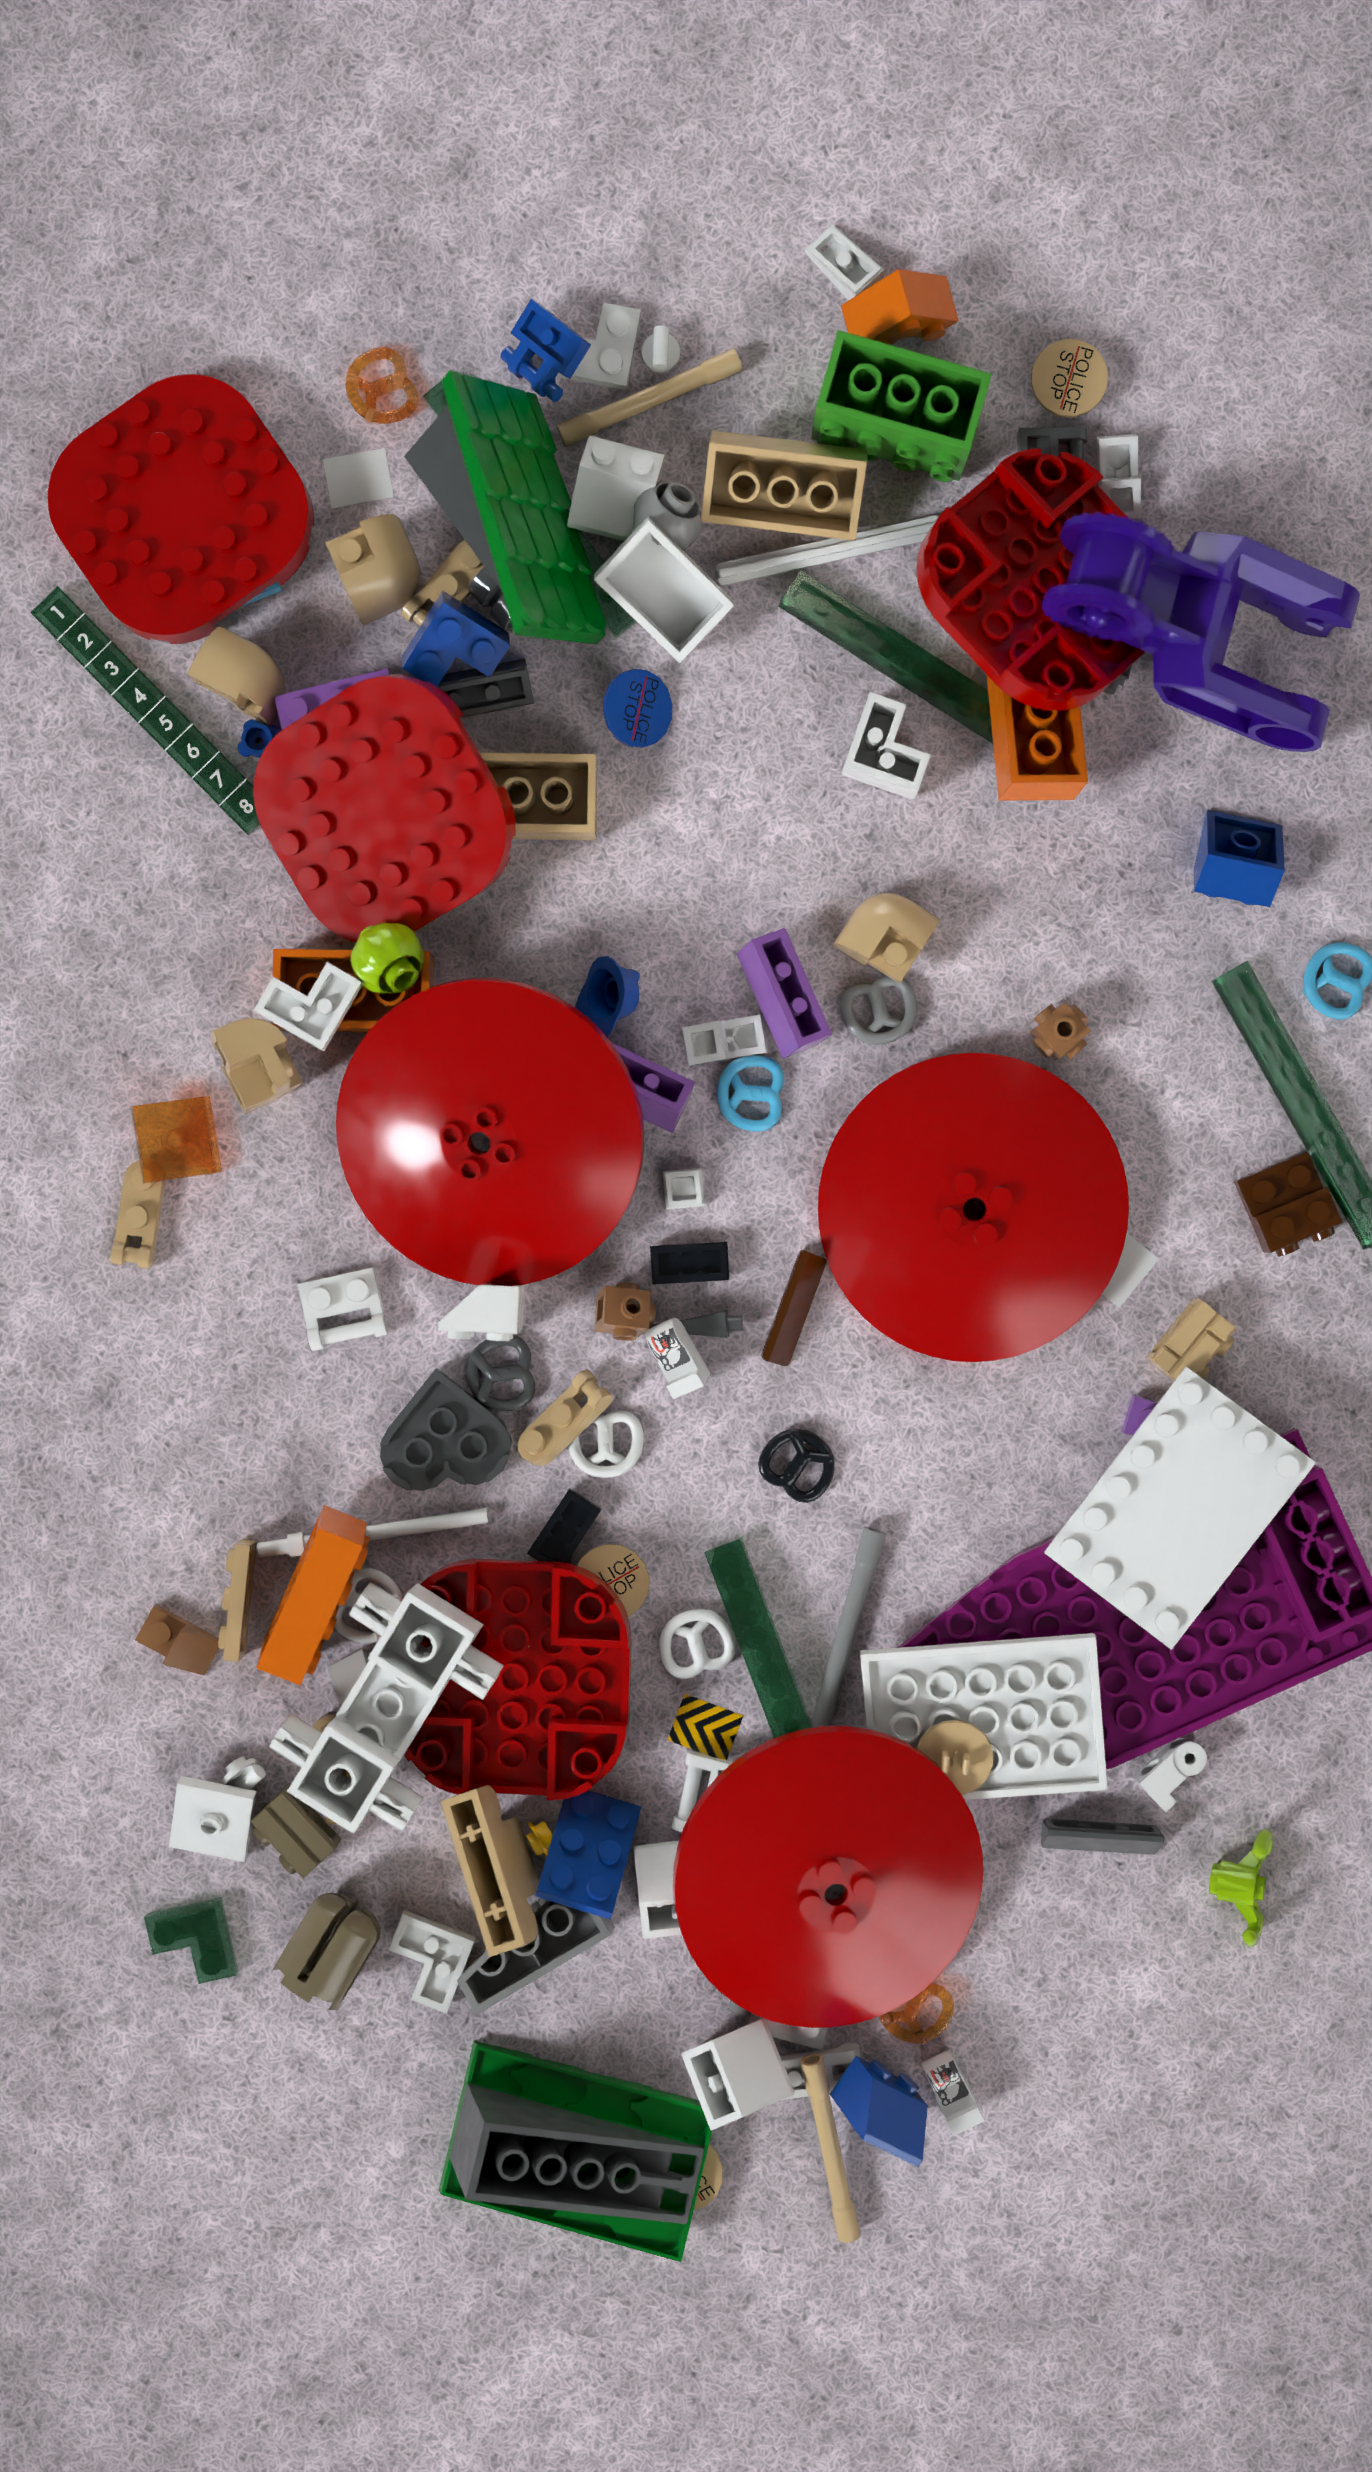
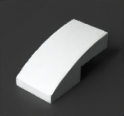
[1097,434,1141,519]
[682,1014,769,1066]

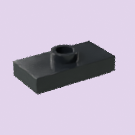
[650,1241,730,1285]
[527,1488,602,1563]

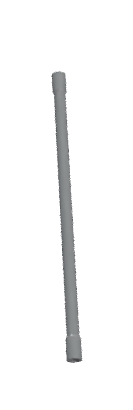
[728,1527,886,2016]

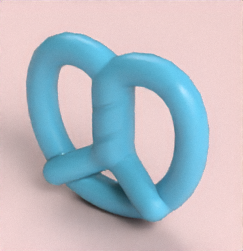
[1302,942,1372,1020]
[717,1055,784,1132]

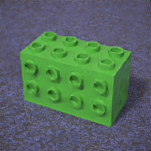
[811,330,992,482]

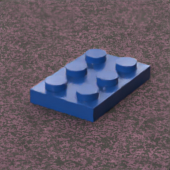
[535,1790,642,1919]

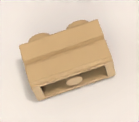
[1145,1298,1236,1381]

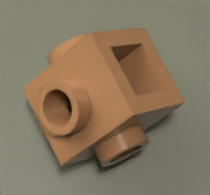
[1030,1002,1091,1060]
[594,1283,656,1341]

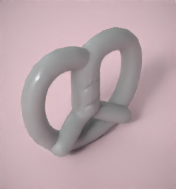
[840,975,917,1045]

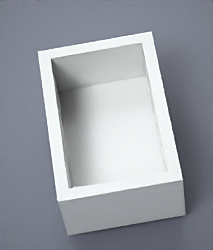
[594,517,734,663]

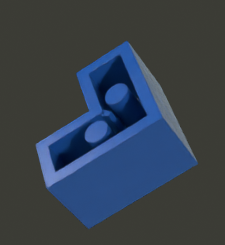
[402,590,510,686]

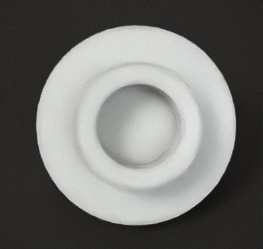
[642,326,680,373]
[222,1756,266,1790]

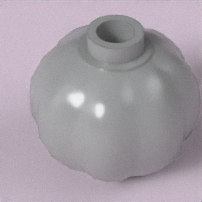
[633,481,702,551]

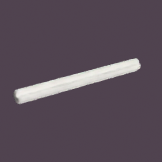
[716,515,939,586]

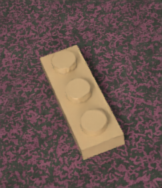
[218,1539,257,1662]

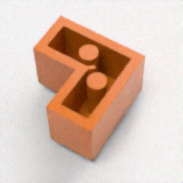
[841,269,959,345]

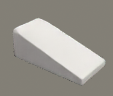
[805,225,886,301]

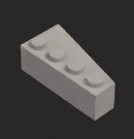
[457,1898,615,2015]

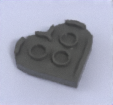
[380,1368,512,1491]

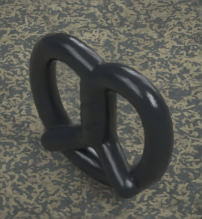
[758,1429,835,1503]

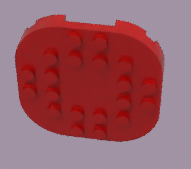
[48,374,315,644]
[916,448,1146,711]
[253,674,516,942]
[404,1559,632,1800]

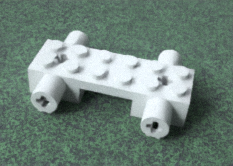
[270,1582,504,1834]

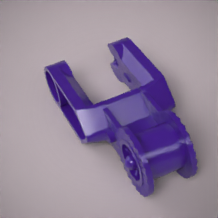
[1042,513,1360,752]

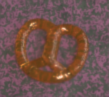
[345,347,419,424]
[879,1983,954,2045]

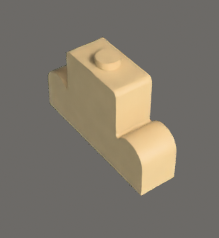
[441,1785,539,1957]

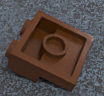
[1234,1152,1342,1257]

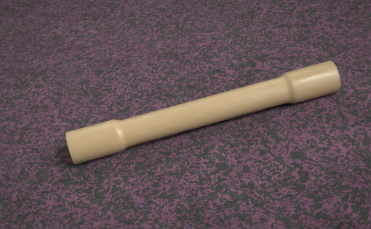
[556,348,743,447]
[801,2053,860,2243]

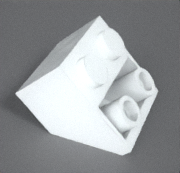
[438,1283,524,1341]
[633,1841,682,1939]
[681,2018,795,2130]

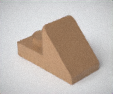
[135,1604,219,1676]

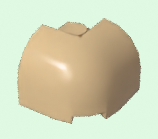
[326,514,421,626]
[187,626,286,726]
[832,893,940,984]
[211,1018,303,1115]

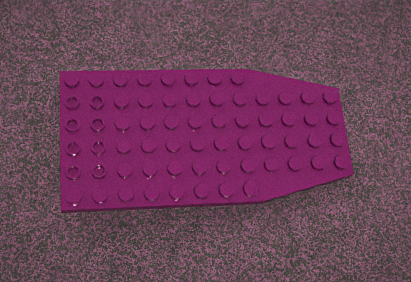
[897,1428,1372,1770]

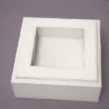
[663,1168,705,1210]

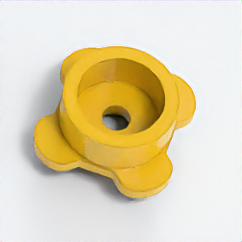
[526,1821,553,1857]

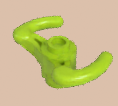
[1209,1829,1273,1947]

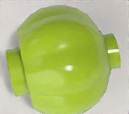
[350,923,424,994]

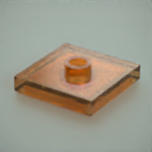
[131,1096,222,1184]

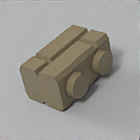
[250,1783,341,1878]

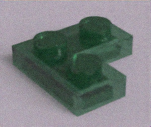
[144,1897,239,1984]

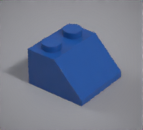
[1194,810,1285,907]
[830,2056,928,2167]

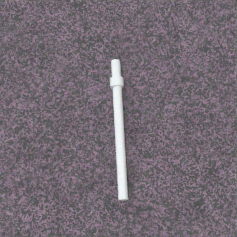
[257,1508,489,1558]

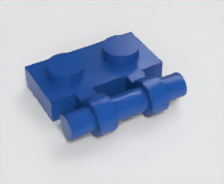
[500,299,591,402]

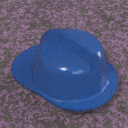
[575,956,640,1038]

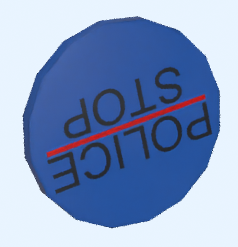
[603,669,673,748]

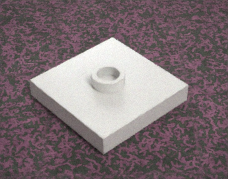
[169,1776,257,1862]

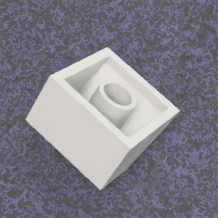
[567,435,665,541]

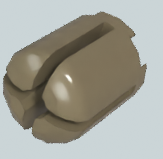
[272,1893,381,2010]

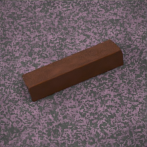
[761,1250,827,1366]

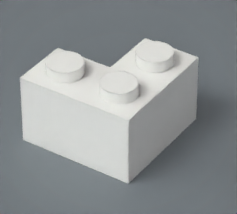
[841,692,931,800]

